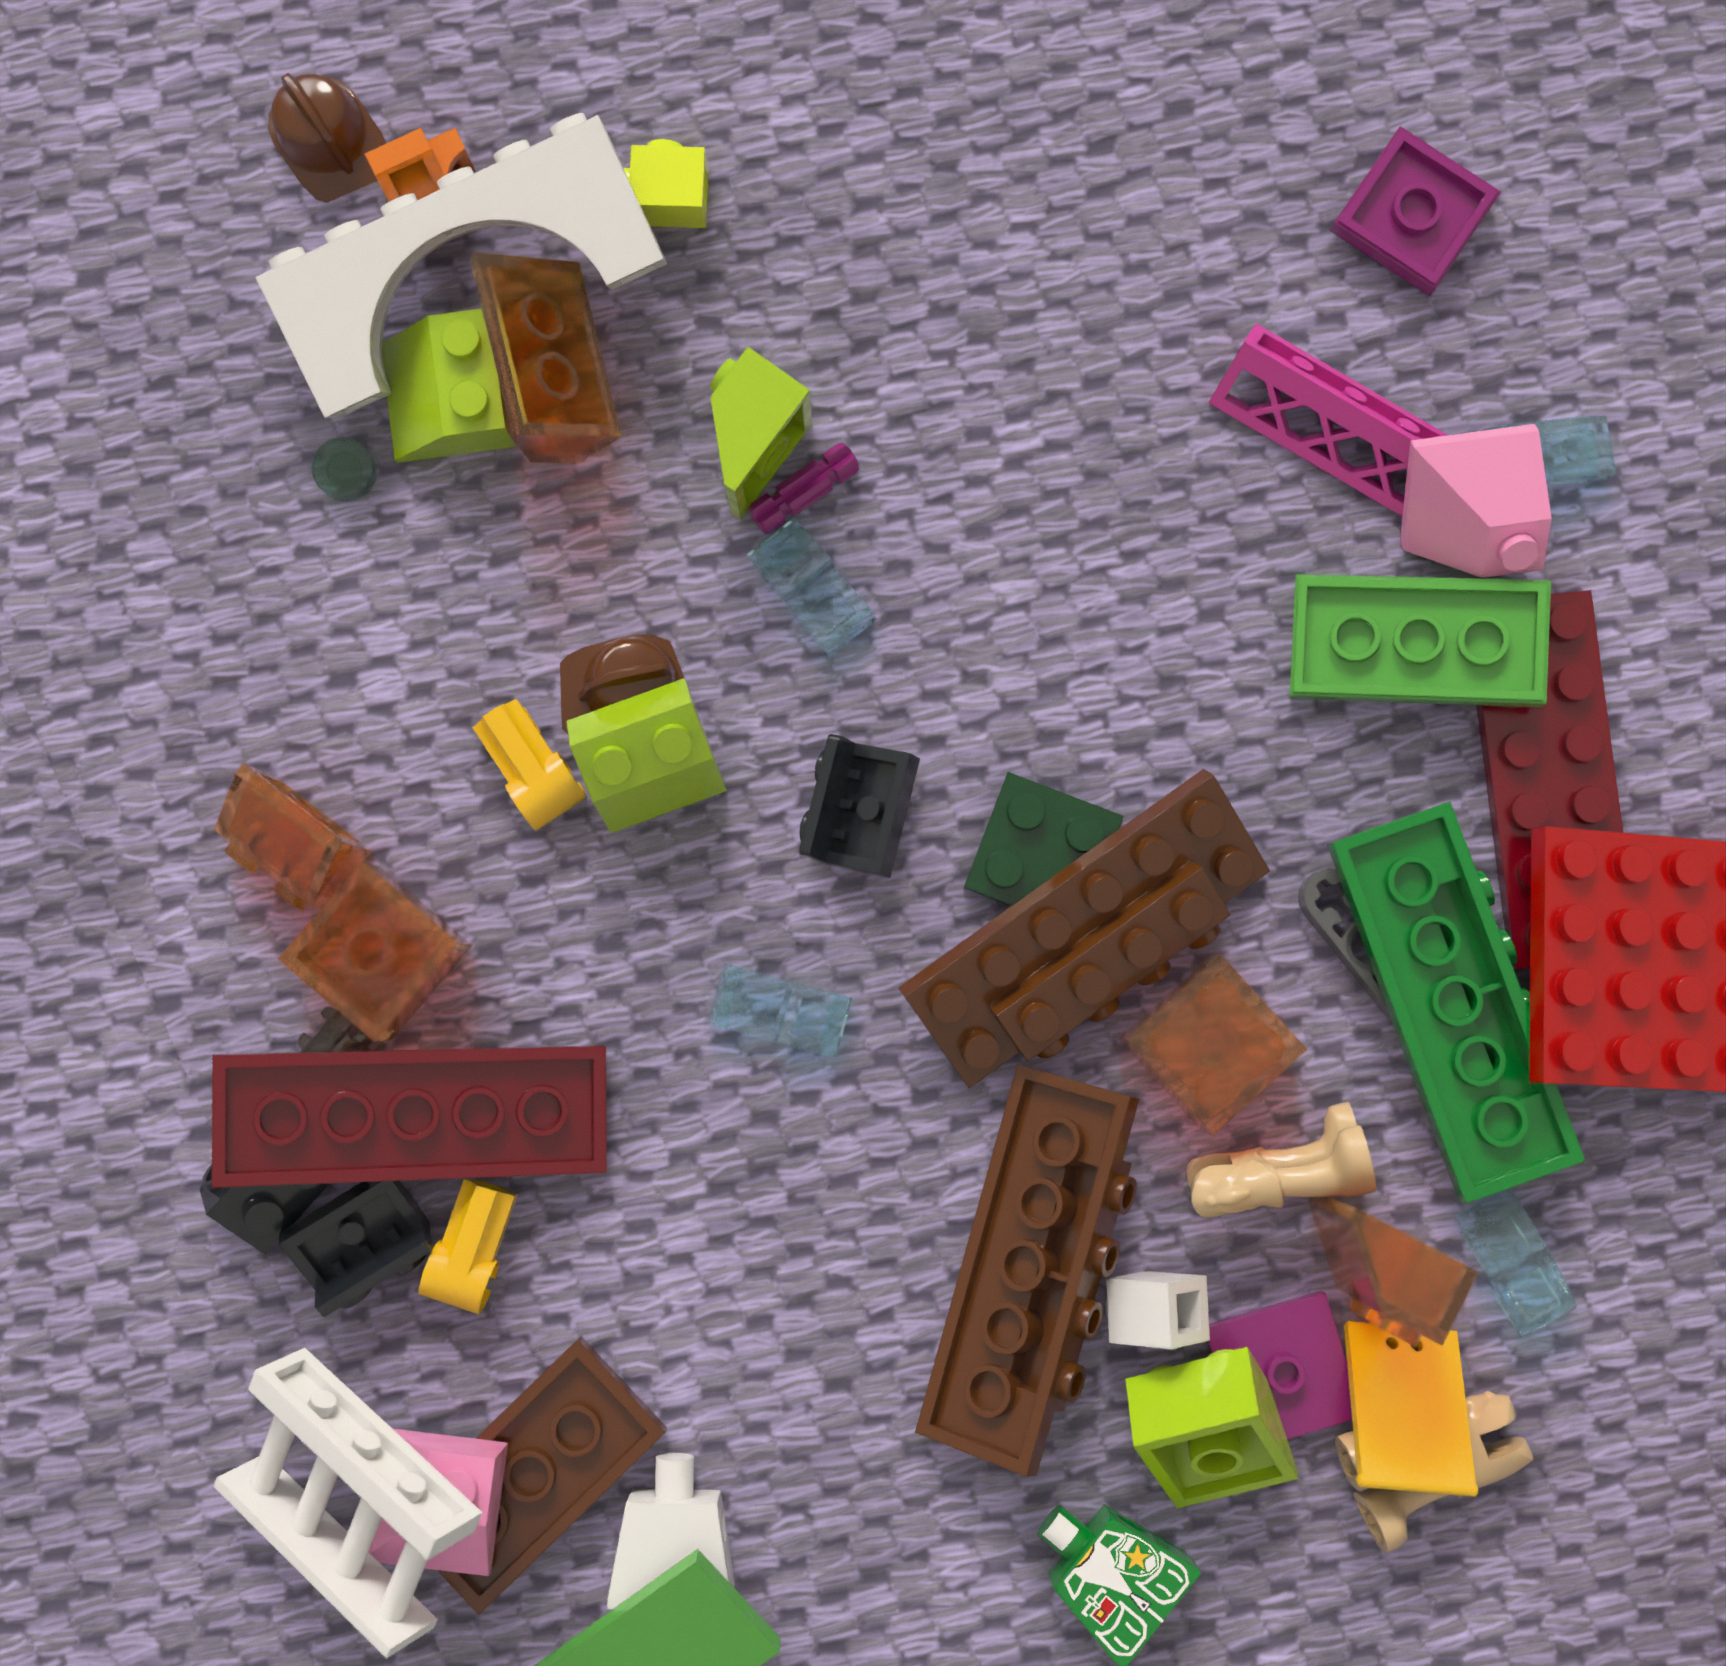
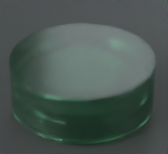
[311,437,377,502]

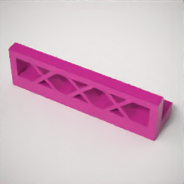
[1208,323,1448,516]

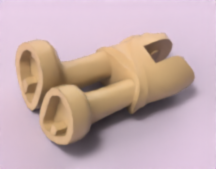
[1186,1102,1376,1218]
[1335,1391,1534,1554]

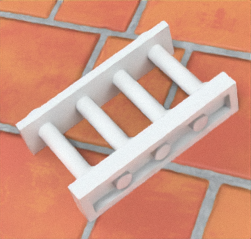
[213,1348,483,1659]

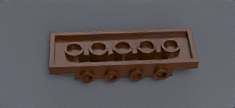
[898,769,1270,1088]
[915,1064,1139,1477]

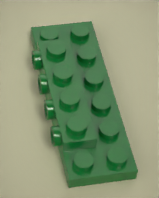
[1327,801,1585,1204]

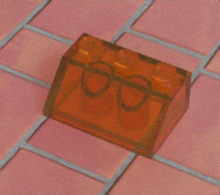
[470,252,622,463]
[1308,1197,1479,1347]

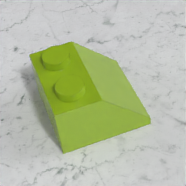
[382,307,516,463]
[710,346,812,521]
[567,678,727,833]
[1125,1347,1299,1509]

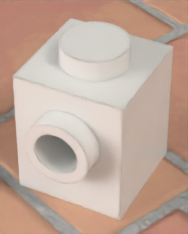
[1105,1271,1210,1349]

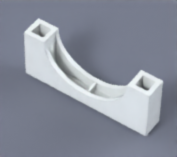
[255,113,667,419]

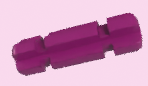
[749,442,859,534]

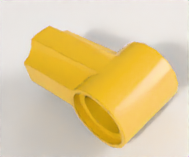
[472,699,588,831]
[418,1178,518,1315]

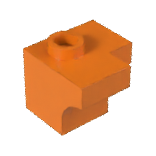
[365,128,476,202]

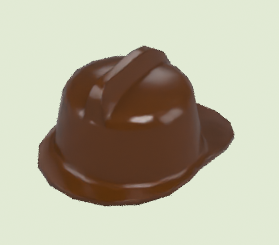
[268,73,386,203]
[560,634,691,734]

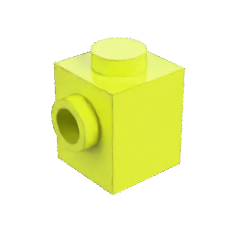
[623,139,709,228]

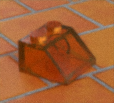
[214,763,373,911]

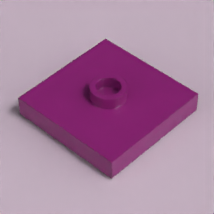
[1329,126,1501,296]
[1206,1290,1352,1439]

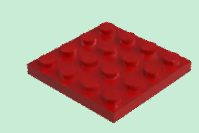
[1529,826,1726,1092]

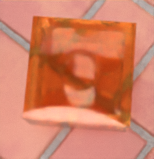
[278,861,473,1042]
[1118,954,1308,1136]

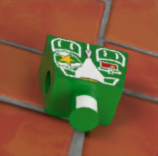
[1037,1504,1202,1666]

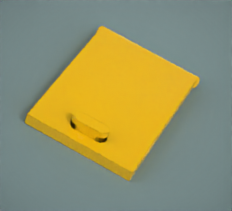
[1344,1321,1478,1497]

